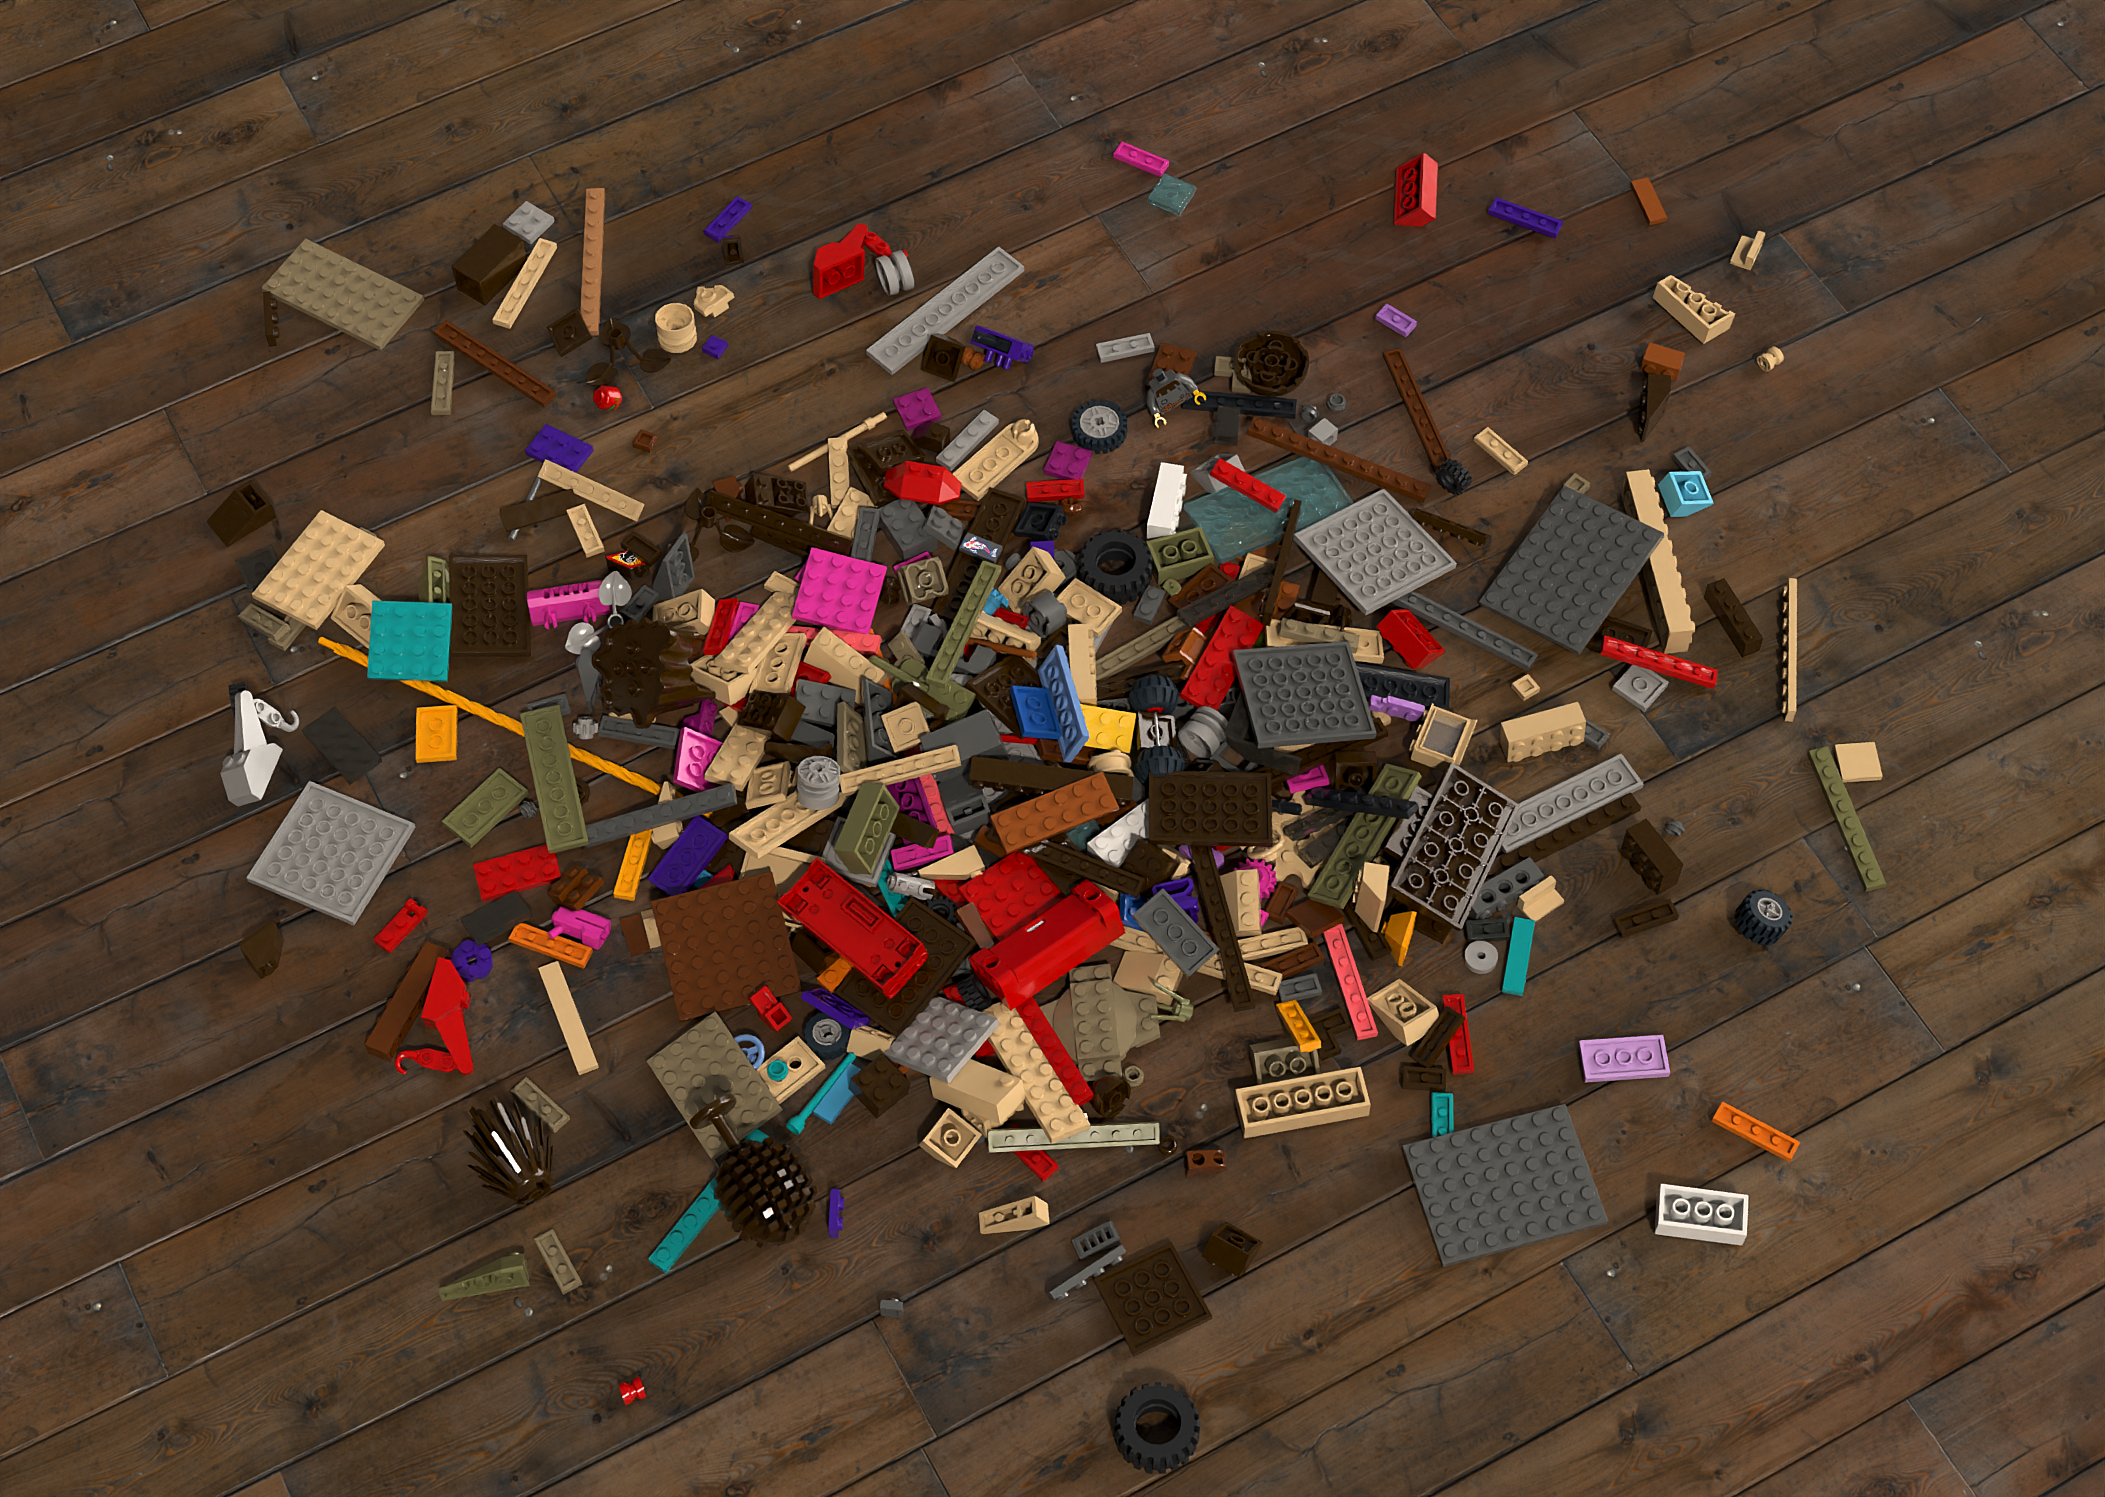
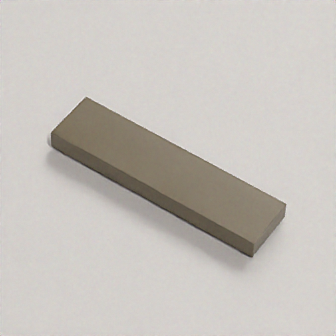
[431,351,455,415]

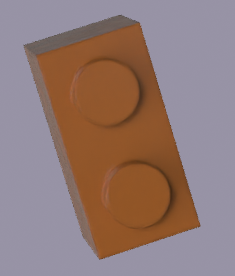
[1640,342,1685,381]

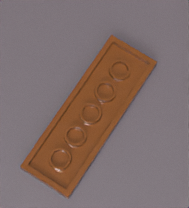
[990,772,1119,855]

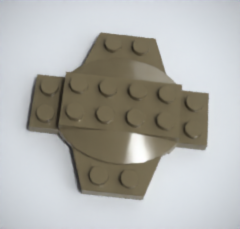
[1039,964,1160,1085]

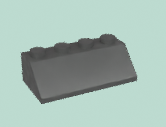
[861,678,899,766]

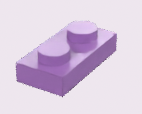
[1375,304,1417,338]

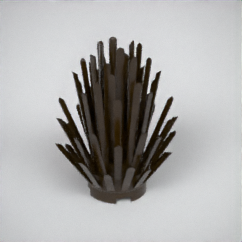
[463,1095,555,1207]

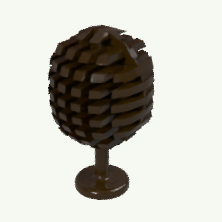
[689,1094,817,1249]

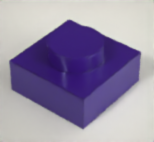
[702,335,728,359]

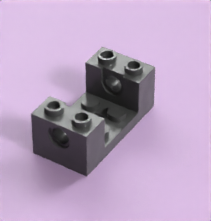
[913,623,997,678]

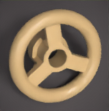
[1247,833,1285,862]

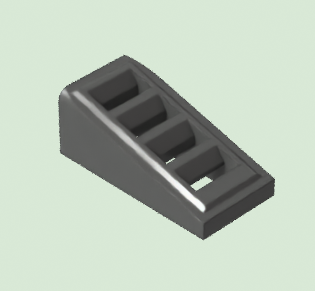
[1071,1220,1120,1261]

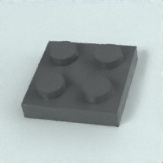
[923,504,965,550]

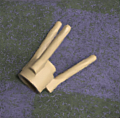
[809,495,834,525]

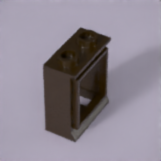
[890,682,950,732]

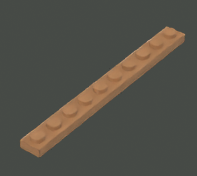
[580,188,605,336]

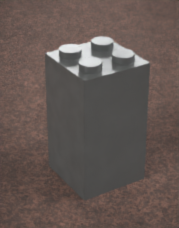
[919,709,1009,783]

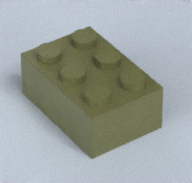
[1146,527,1214,585]

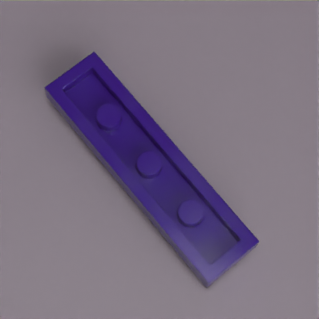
[1488,197,1563,239]

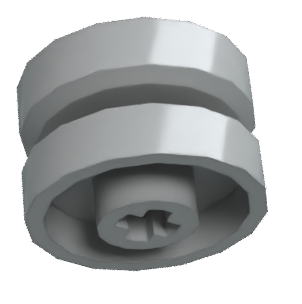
[875,250,914,297]

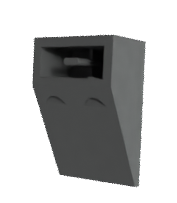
[937,772,992,836]

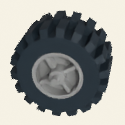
[1734,889,1793,946]

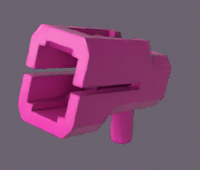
[547,907,611,950]

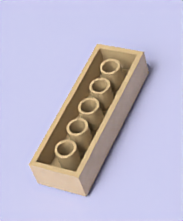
[1235,1067,1371,1138]

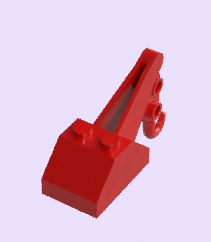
[813,224,908,299]
[394,957,474,1076]

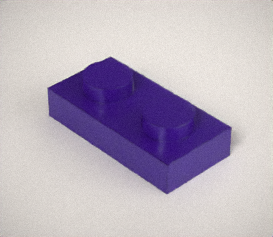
[828,1189,844,1238]

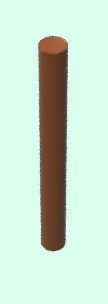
[967,637,1037,659]

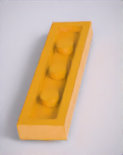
[613,829,653,901]
[1276,1000,1321,1052]

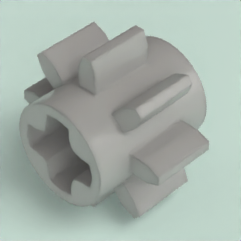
[573,716,598,739]

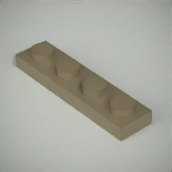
[1279,618,1360,654]

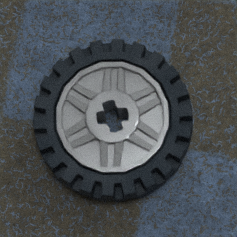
[1071,399,1127,454]

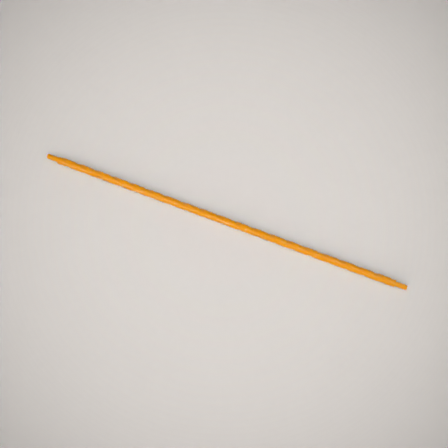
[318,636,872,887]

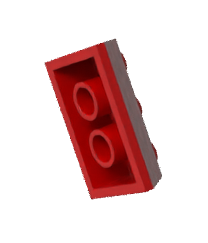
[1376,609,1446,669]

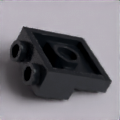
[1013,502,1067,542]

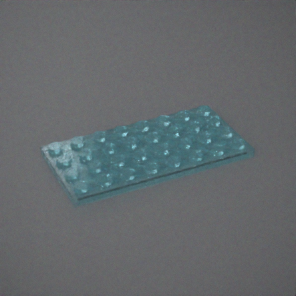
[1184,457,1354,564]

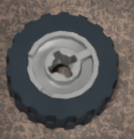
[804,1013,851,1060]

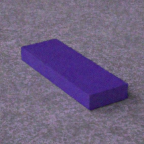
[704,196,752,243]

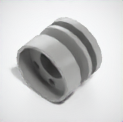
[1178,706,1232,759]
[797,756,840,810]

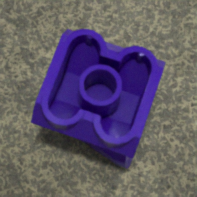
[1152,878,1199,923]

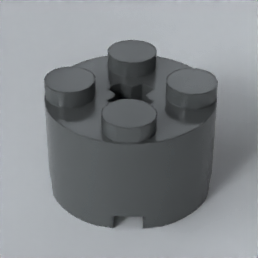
[1022,590,1067,637]

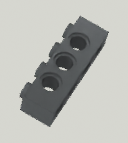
[1468,857,1544,920]

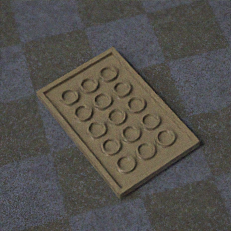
[647,1012,783,1160]

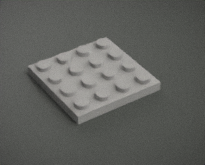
[884,996,1000,1083]

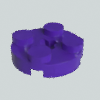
[451,940,493,982]

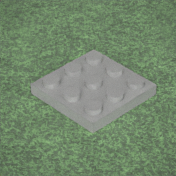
[822,817,896,888]

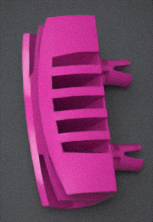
[527,580,610,629]

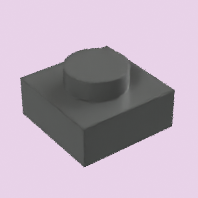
[880,1298,904,1318]

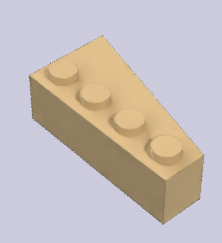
[1652,275,1735,344]
[1066,623,1097,707]

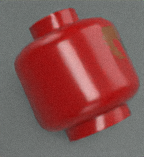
[593,385,622,411]

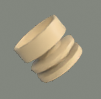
[655,303,697,353]

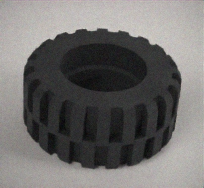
[1079,530,1153,605]
[1114,1382,1200,1474]

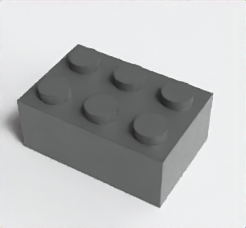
[878,499,938,562]

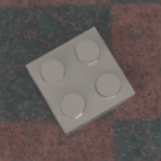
[503,201,554,244]
[1612,665,1669,712]

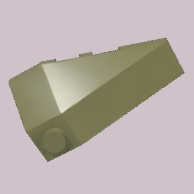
[438,1253,530,1301]

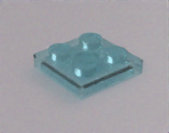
[1148,174,1197,216]

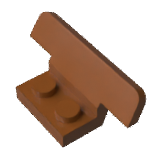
[1162,626,1217,681]

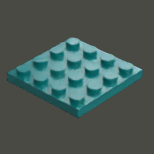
[367,601,453,682]

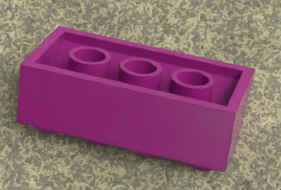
[885,756,937,846]

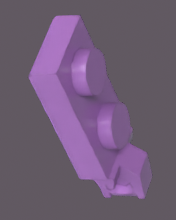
[1368,695,1425,722]

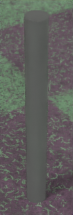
[507,477,543,542]

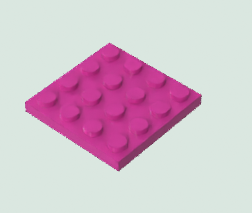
[792,548,887,634]

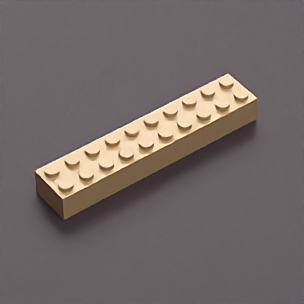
[1621,469,1695,654]

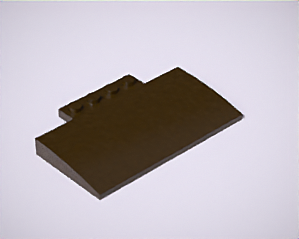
[1383,763,1520,931]

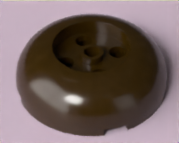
[1234,331,1309,397]

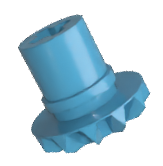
[982,588,1009,616]

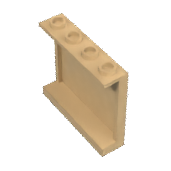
[739,847,828,933]

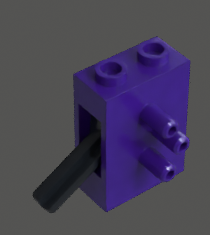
[970,325,1034,370]

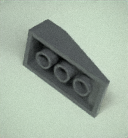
[652,532,695,601]

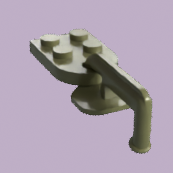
[869,656,976,725]

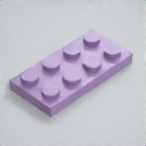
[1578,1035,1670,1083]

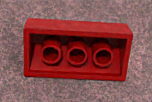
[1394,153,1438,227]

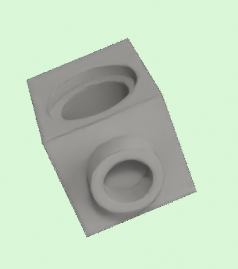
[1308,418,1338,446]

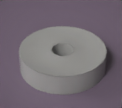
[1464,941,1498,974]

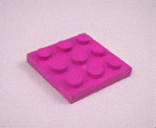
[673,727,723,793]

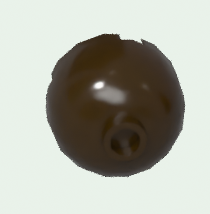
[1090,1075,1131,1118]

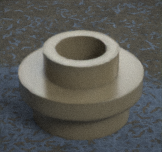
[1123,1066,1144,1087]

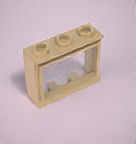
[1409,703,1477,772]

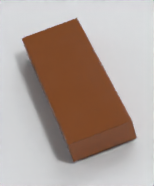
[1630,177,1667,226]

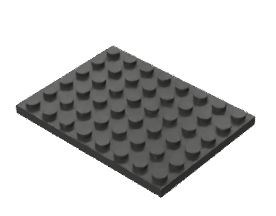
[1479,485,1664,655]
[1402,1104,1609,1267]

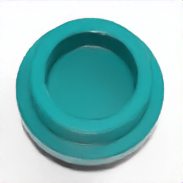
[767,1060,788,1081]

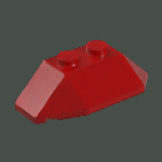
[883,461,962,505]

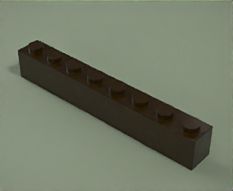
[968,756,1134,808]

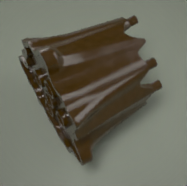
[591,618,716,729]

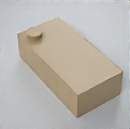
[929,1059,1025,1124]

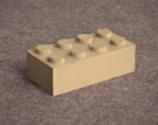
[1500,702,1586,762]

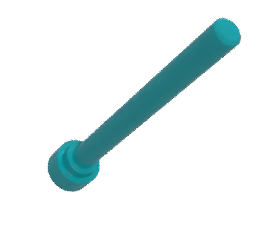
[786,1052,856,1135]

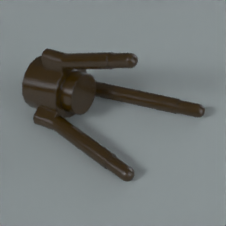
[1329,607,1353,632]

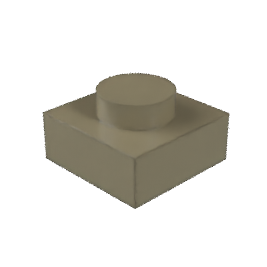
[1563,473,1590,494]

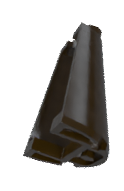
[764,729,843,775]

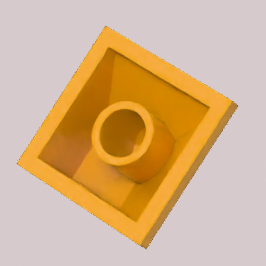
[1382,911,1417,966]

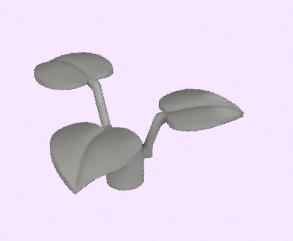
[565,571,632,655]

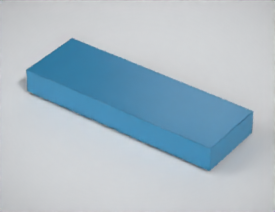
[813,1063,861,1125]

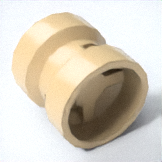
[1757,346,1784,372]

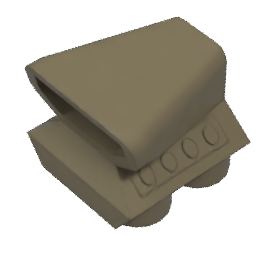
[897,556,949,606]

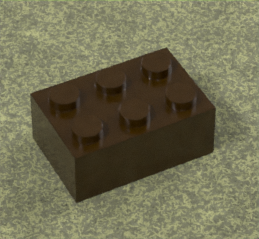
[1621,819,1683,895]

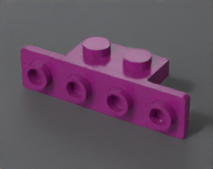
[676,699,717,752]

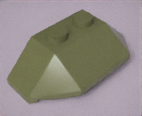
[419,556,450,603]

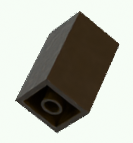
[451,224,527,306]

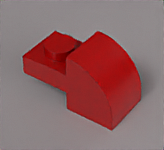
[748,985,793,1031]

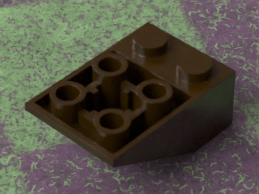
[1638,373,1671,442]
[744,473,809,517]
[206,480,276,547]
[737,689,806,742]

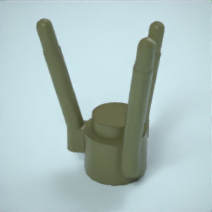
[1150,982,1193,1022]

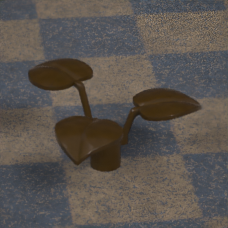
[586,317,672,387]
[666,488,755,563]

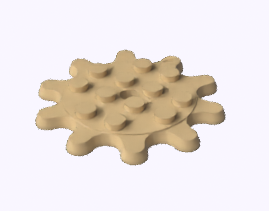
[1252,790,1355,890]

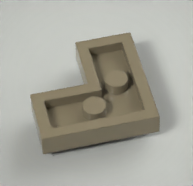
[1214,356,1252,393]
[885,632,925,683]

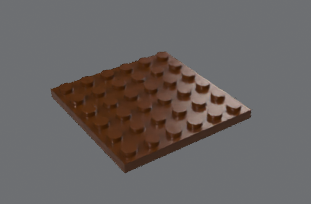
[651,872,802,1022]

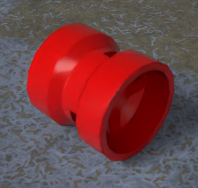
[618,1377,647,1405]

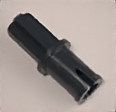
[1272,799,1302,815]

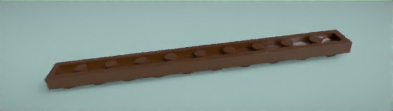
[1247,417,1431,503]

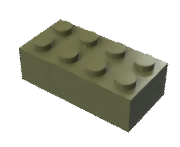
[833,782,900,875]

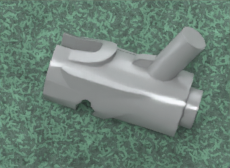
[887,872,935,900]

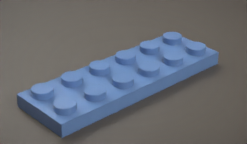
[1038,645,1090,763]

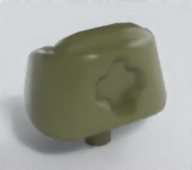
[1162,578,1182,596]

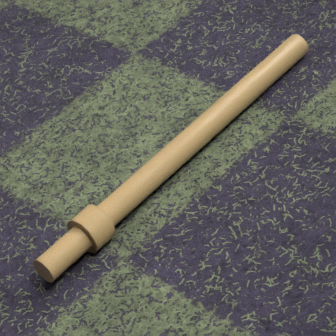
[787,412,887,472]

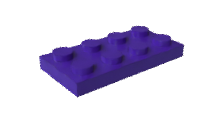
[647,816,728,896]

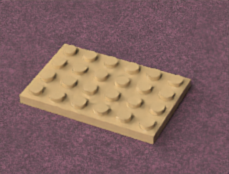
[252,510,385,630]

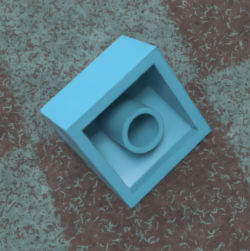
[1658,471,1713,517]

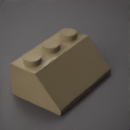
[1249,1037,1320,1085]

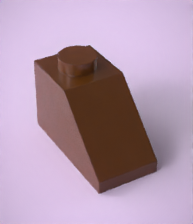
[713,476,744,522]

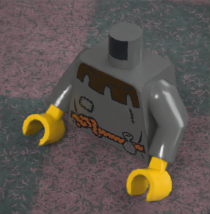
[1146,368,1206,428]

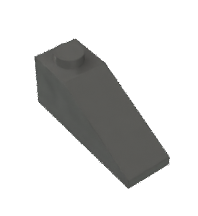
[576,649,603,712]

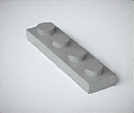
[936,410,999,471]

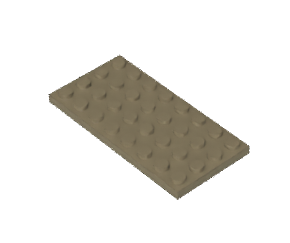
[261,238,424,351]

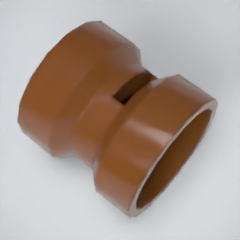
[961,346,985,371]

